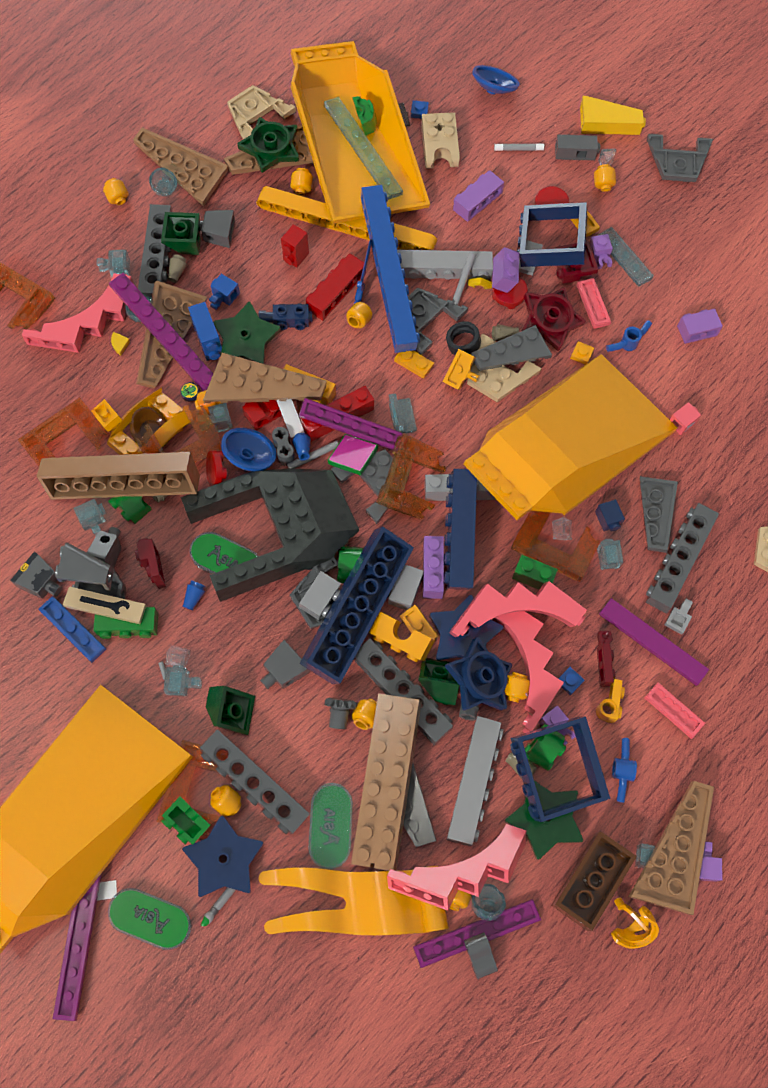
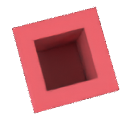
[670,402,701,435]

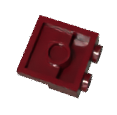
[555,241,599,284]
[135,538,166,589]

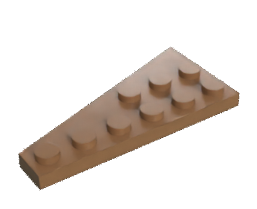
[224,125,313,175]
[133,128,229,206]
[136,281,207,389]
[203,353,327,404]
[628,781,714,915]

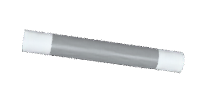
[494,143,544,151]

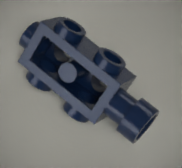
[258,303,312,331]

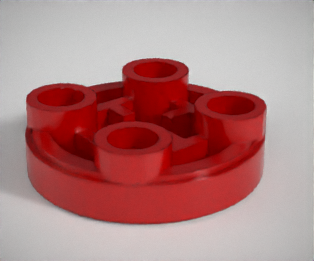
[534,186,569,205]
[492,277,528,309]
[206,450,227,486]

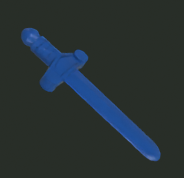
[354,239,372,304]

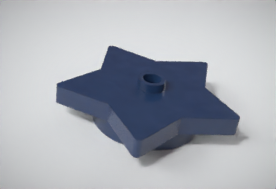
[429,595,504,660]
[445,637,513,711]
[182,816,264,897]

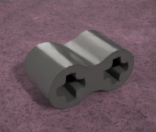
[272,427,295,466]
[464,932,498,980]

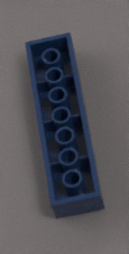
[299,526,414,684]

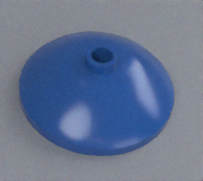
[472,65,520,95]
[221,428,276,471]

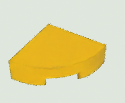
[468,277,492,289]
[111,332,130,356]

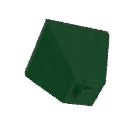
[161,212,201,255]
[418,658,459,705]
[205,686,255,736]

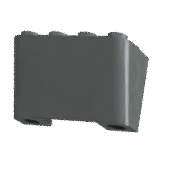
[55,542,126,599]

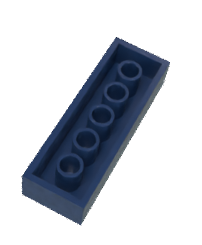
[444,469,477,590]

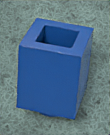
[209,273,240,310]

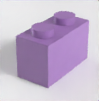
[492,247,519,293]
[677,309,723,344]

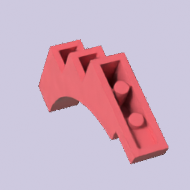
[22,273,134,353]
[449,581,587,637]
[492,611,564,733]
[387,824,526,910]

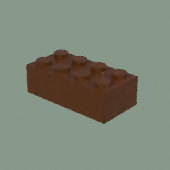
[551,831,637,931]

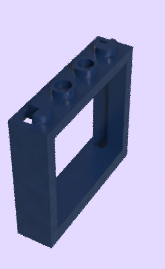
[517,202,587,267]
[510,716,610,822]

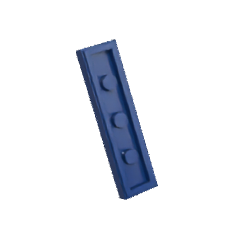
[38,596,106,663]

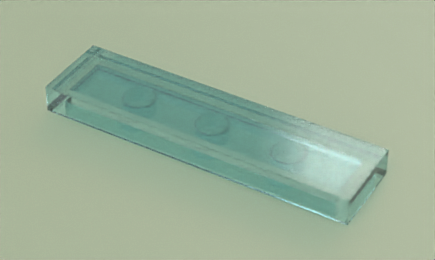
[598,227,654,287]

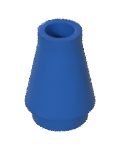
[292,433,311,461]
[182,580,206,611]

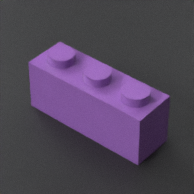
[453,170,504,222]
[423,536,444,599]

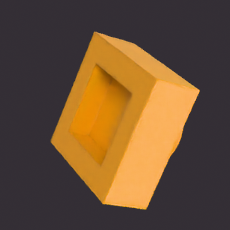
[570,341,594,365]

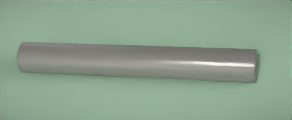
[452,252,476,305]
[287,440,339,469]

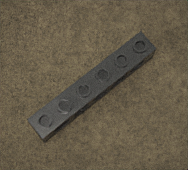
[138,204,172,303]
[646,503,719,614]
[354,639,453,746]
[200,729,310,835]

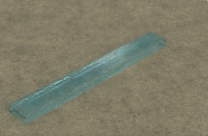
[324,97,403,200]

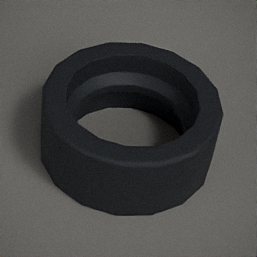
[446,321,481,355]

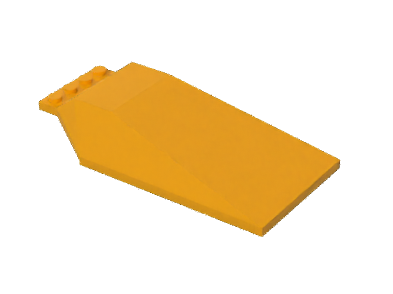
[290,41,430,224]
[463,354,678,520]
[0,684,193,954]

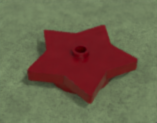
[522,287,586,351]

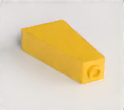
[580,96,646,135]

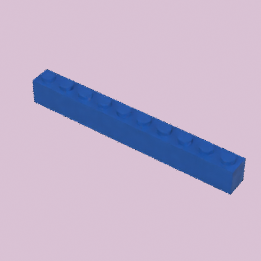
[360,185,420,353]

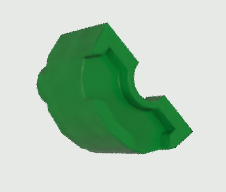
[352,96,377,136]
[108,496,152,524]
[337,546,364,583]
[525,723,566,771]
[161,796,210,845]

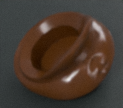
[130,407,168,447]

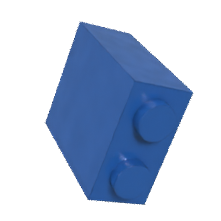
[188,302,222,361]

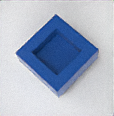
[411,100,429,119]
[558,667,585,696]

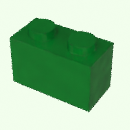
[512,555,558,590]

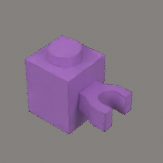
[589,234,613,269]
[538,705,576,745]
[699,842,722,882]

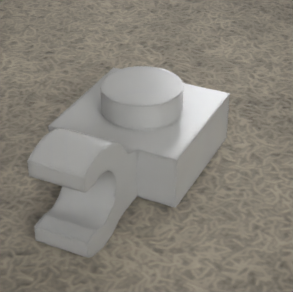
[664,598,693,635]

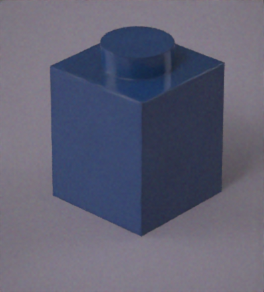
[595,499,625,531]

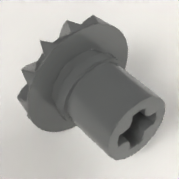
[324,698,357,729]

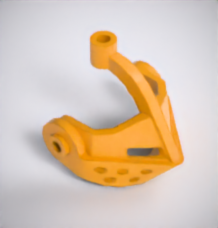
[611,897,659,949]

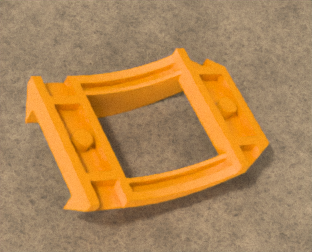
[107,387,194,455]

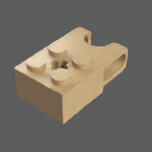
[421,113,460,168]

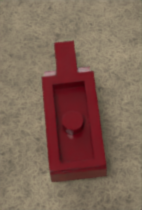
[597,631,616,687]

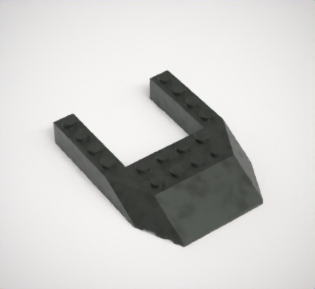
[181,469,359,602]

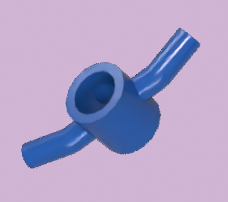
[606,320,652,352]
[612,738,637,803]

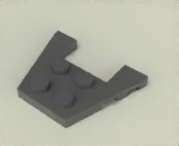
[647,134,713,182]
[408,288,468,355]
[331,450,409,524]
[289,557,338,629]

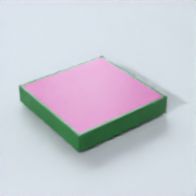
[328,434,378,476]

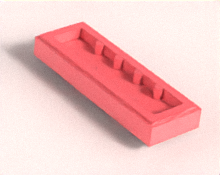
[577,278,611,329]
[644,682,706,739]

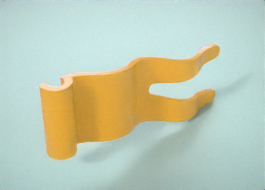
[259,866,449,935]

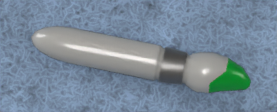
[201,887,235,927]

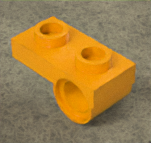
[596,679,625,724]

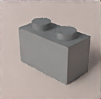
[388,565,424,610]
[299,571,341,620]

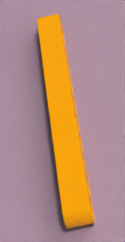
[256,186,437,250]

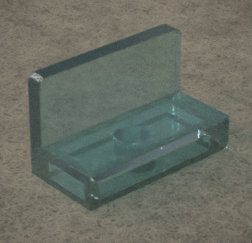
[389,393,417,434]

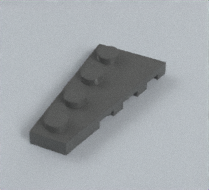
[471,326,552,371]
[639,476,678,553]
[403,763,437,847]

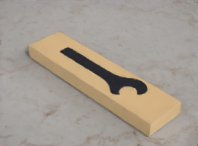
[63,587,146,624]

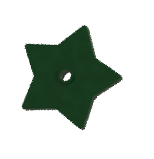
[237,117,299,173]
[213,302,281,364]
[505,780,583,860]

